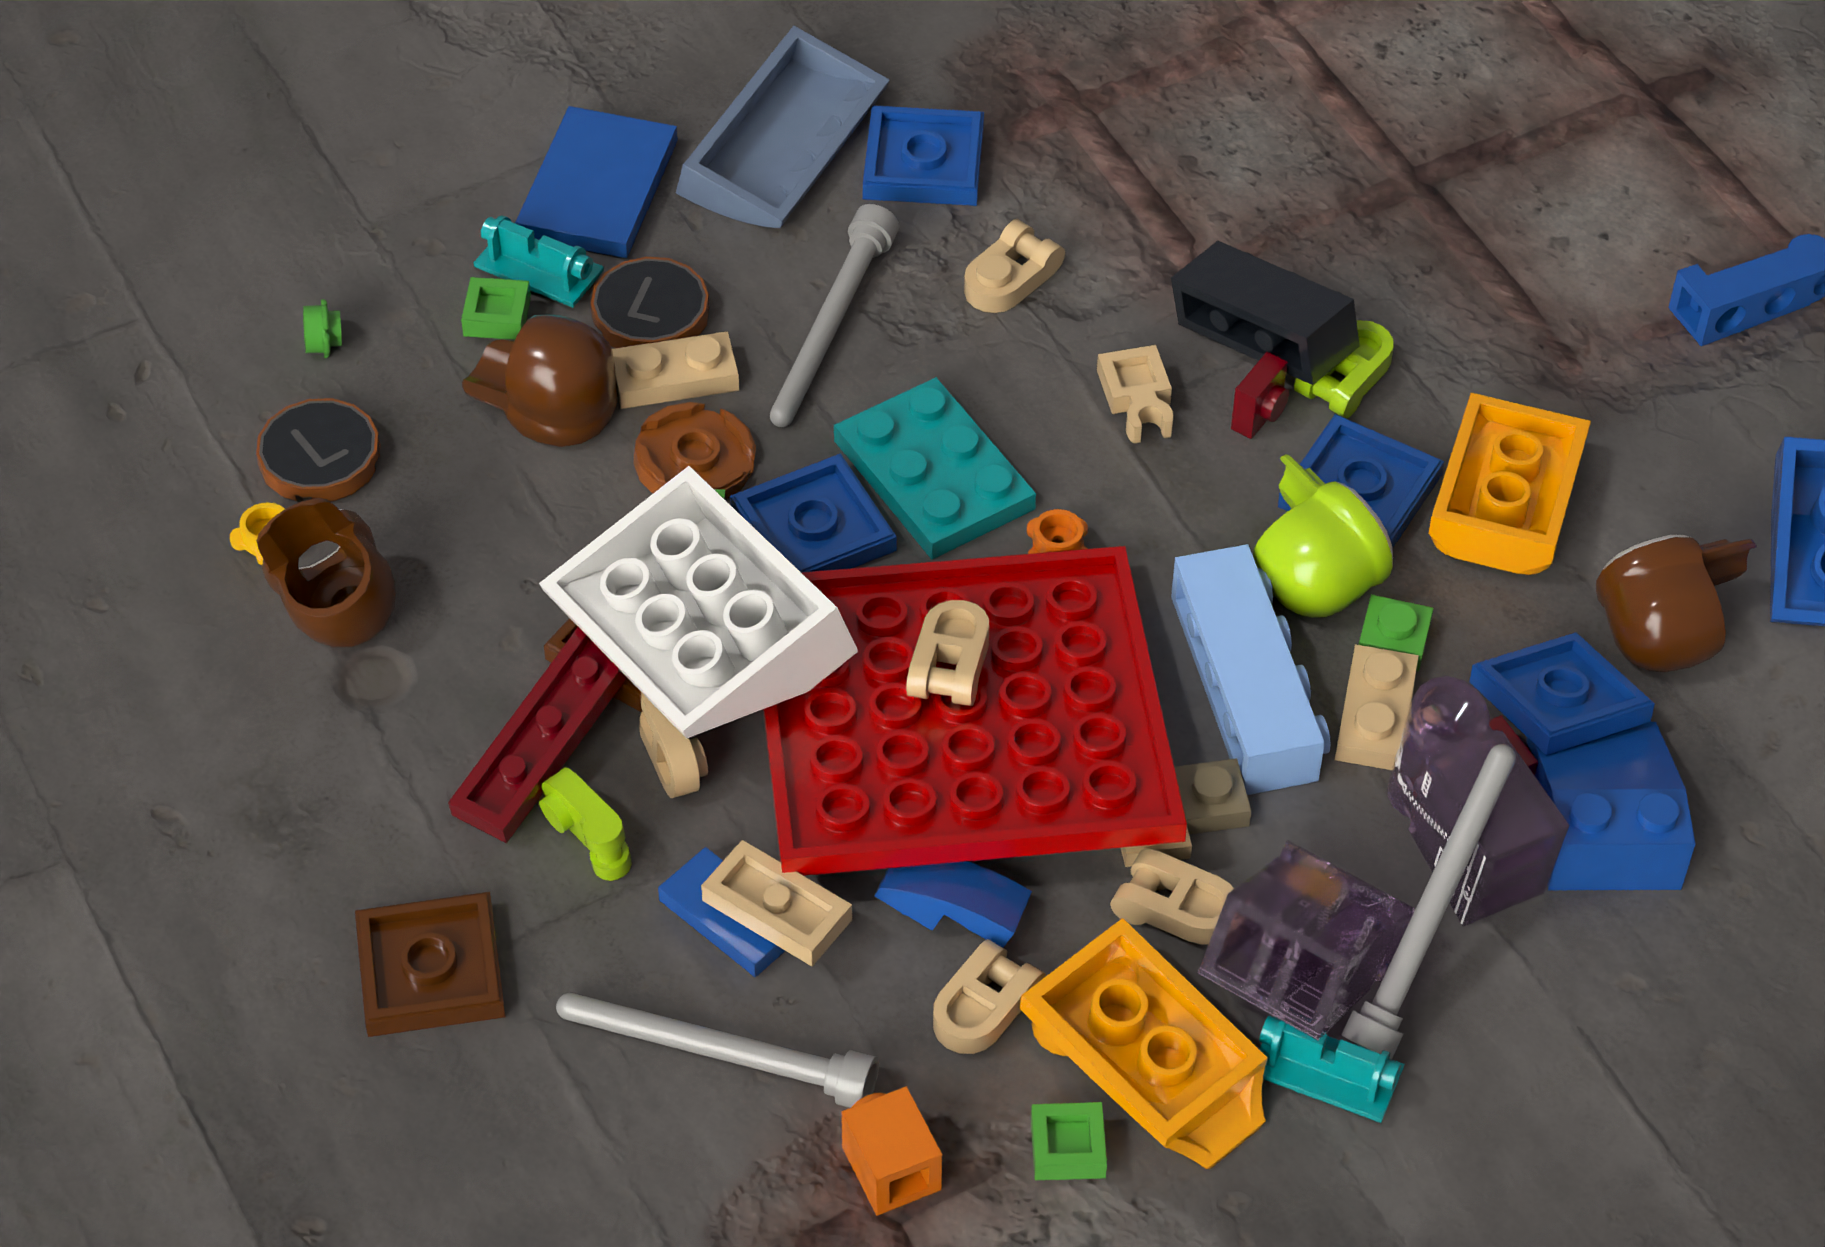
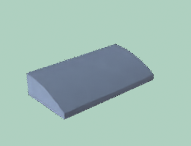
[676,25,890,228]

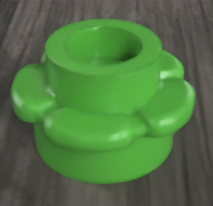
[303,299,342,358]

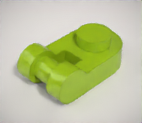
[1294,320,1394,419]
[539,767,632,881]

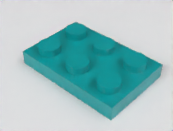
[834,377,1036,560]

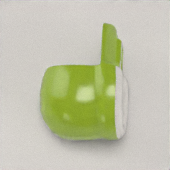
[1253,454,1393,618]

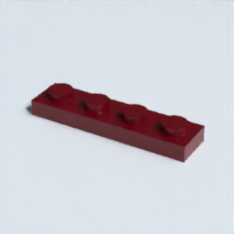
[448,627,627,844]

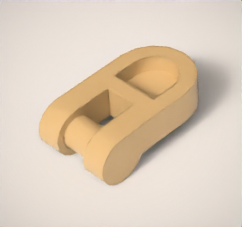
[964,219,1065,313]
[906,600,989,706]
[639,692,708,798]
[1110,849,1239,945]
[933,939,1046,1054]

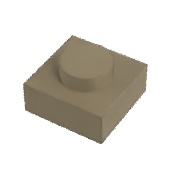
[1174,758,1251,834]

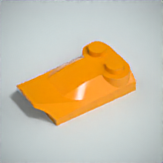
[1428,393,1591,575]
[1019,918,1268,1169]

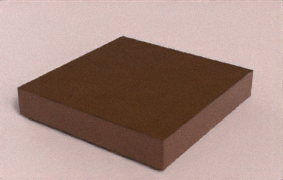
[355,892,506,1037]

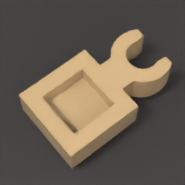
[1097,345,1173,443]

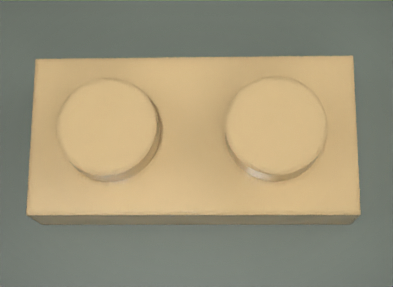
[612,331,739,409]
[1335,644,1419,771]
[701,840,852,967]

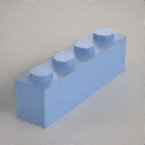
[1171,544,1330,795]

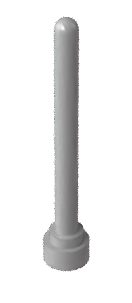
[770,204,899,428]
[1341,744,1516,1059]
[556,993,879,1108]

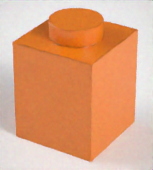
[841,1086,942,1216]

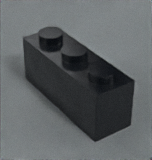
[1171,241,1360,385]

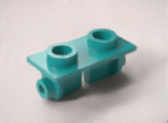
[473,215,604,308]
[1259,1014,1405,1123]

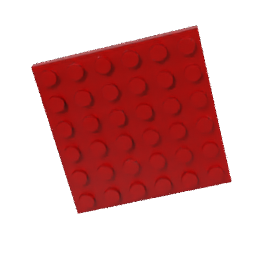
[763,546,1187,876]

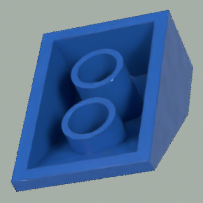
[1770,437,1825,627]
[1526,722,1695,891]

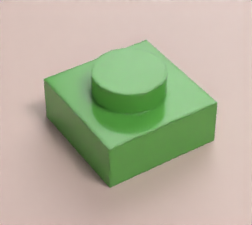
[461,277,531,340]
[1359,594,1433,671]
[1031,1102,1107,1180]

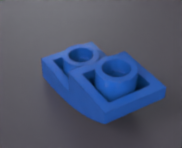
[875,861,1032,948]

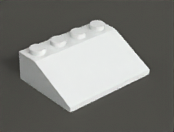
[539,466,858,739]

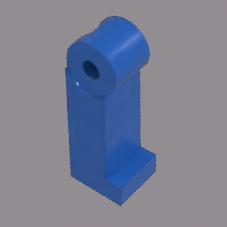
[1668,234,1825,347]

